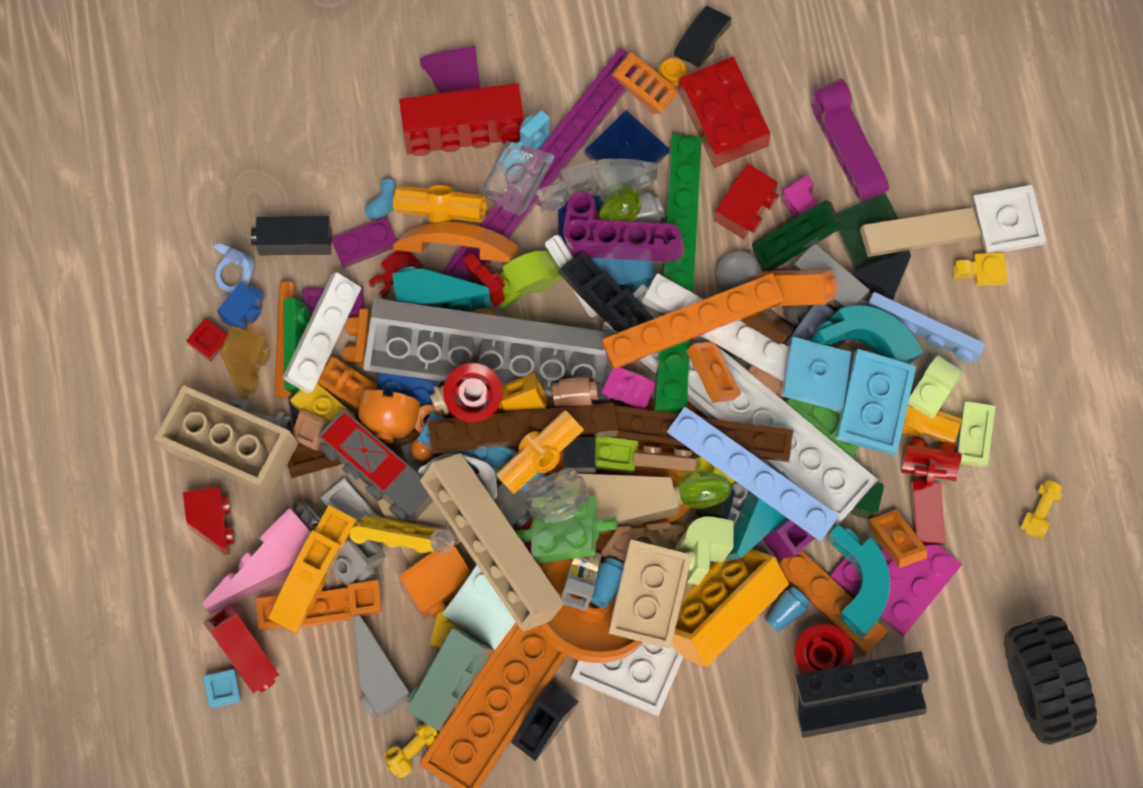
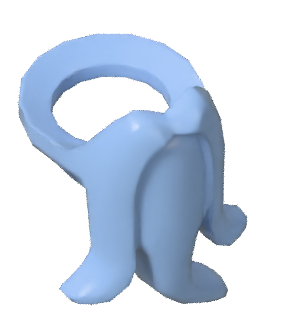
[213,244,255,293]

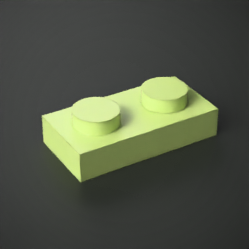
[957,401,996,468]

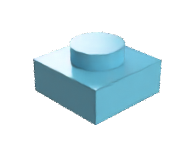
[203,669,242,709]

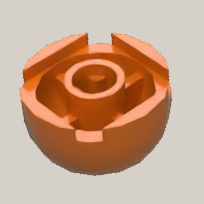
[358,390,421,444]

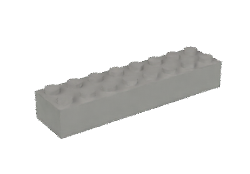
[363,298,617,404]

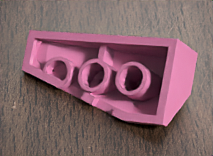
[202,508,311,615]

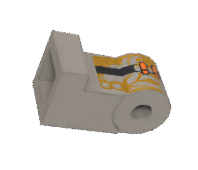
[560,552,602,611]

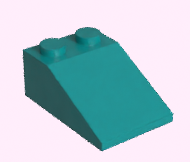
[392,267,491,312]

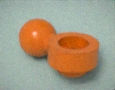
[411,405,446,461]

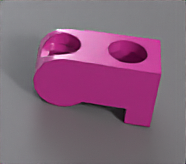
[781,175,818,219]

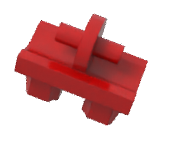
[901,438,962,487]

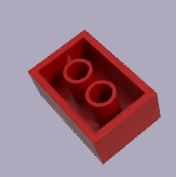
[678,56,771,168]

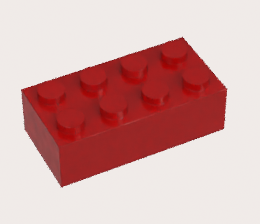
[399,83,524,156]

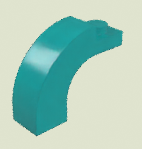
[809,305,923,364]
[827,525,890,640]

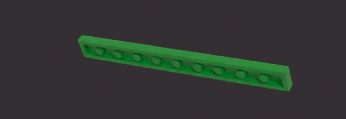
[654,134,702,414]

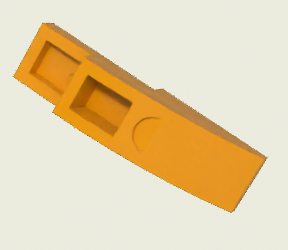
[269,505,357,634]

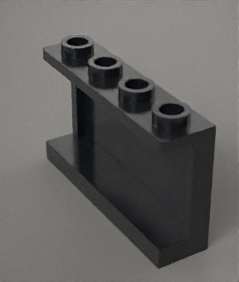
[795,651,929,738]

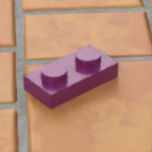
[331,217,397,269]

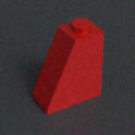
[203,605,279,694]

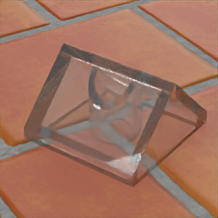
[480,141,554,216]

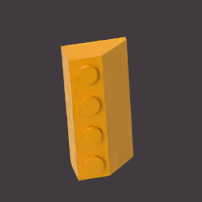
[671,549,789,667]

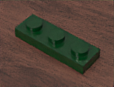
[752,200,842,271]

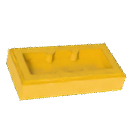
[290,383,357,421]

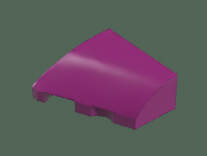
[420,46,481,93]

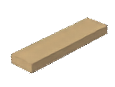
[860,207,981,257]

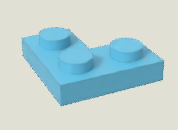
[499,110,550,179]

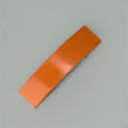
[393,222,518,263]
[256,580,383,630]

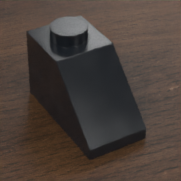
[511,683,579,761]

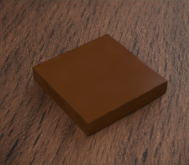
[740,309,797,345]

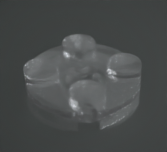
[525,468,589,524]

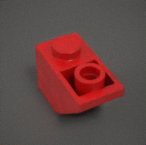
[183,487,235,555]

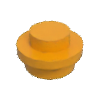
[658,58,688,87]

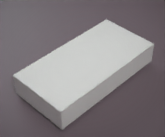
[321,478,378,524]

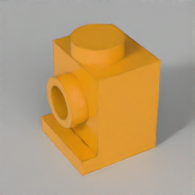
[499,373,548,413]

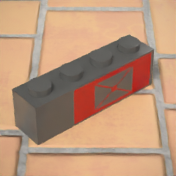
[318,409,433,523]

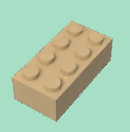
[154,385,299,497]

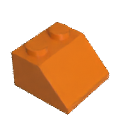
[398,540,471,619]

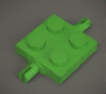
[515,495,619,564]

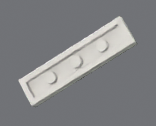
[282,272,361,394]

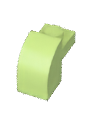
[908,355,964,419]
[675,517,733,585]

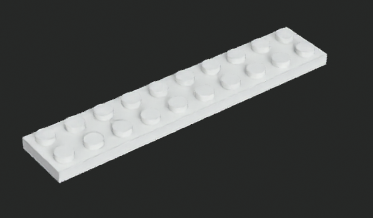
[602,284,878,525]

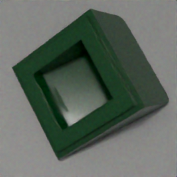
[852,483,884,519]

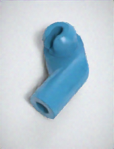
[364,179,395,219]

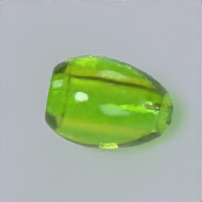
[599,187,642,222]
[679,471,731,509]

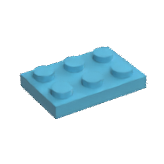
[835,349,916,456]

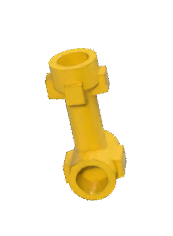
[1020,480,1062,539]
[384,723,438,778]

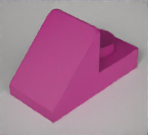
[602,367,656,409]

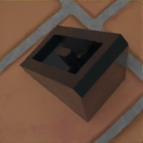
[852,250,911,300]

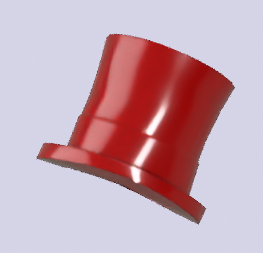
[443,363,502,423]
[794,624,854,674]

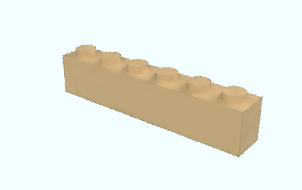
[420,453,565,632]

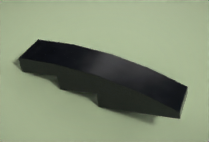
[558,252,654,333]

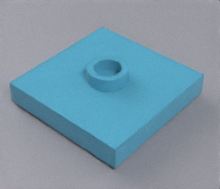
[781,337,851,411]

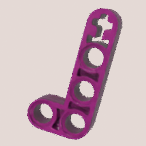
[811,78,889,203]
[563,192,685,262]

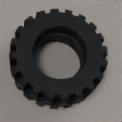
[1004,615,1097,745]

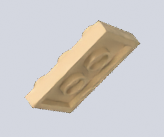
[607,540,692,649]

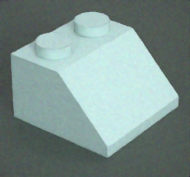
[443,564,516,650]

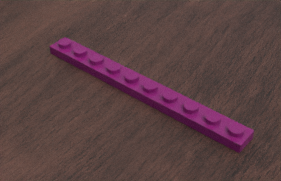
[441,48,636,283]

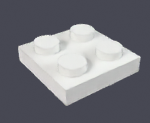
[972,185,1047,253]

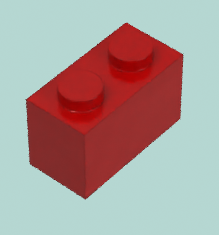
[714,164,779,239]

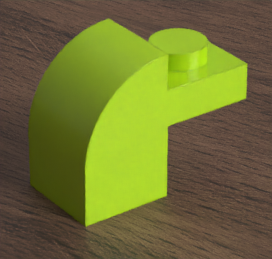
[499,251,562,309]

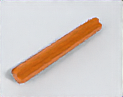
[274,281,296,399]

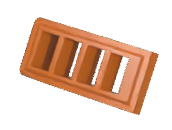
[611,52,679,114]

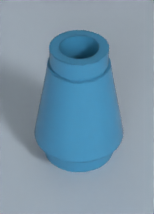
[591,558,623,608]
[765,585,811,633]

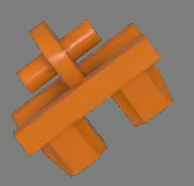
[342,309,371,367]
[317,356,377,410]

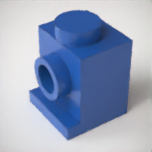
[217,283,264,337]

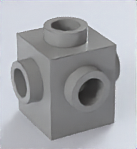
[332,539,386,587]

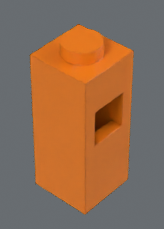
[753,269,838,306]

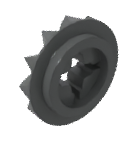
[293,501,321,532]

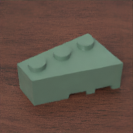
[407,628,494,731]

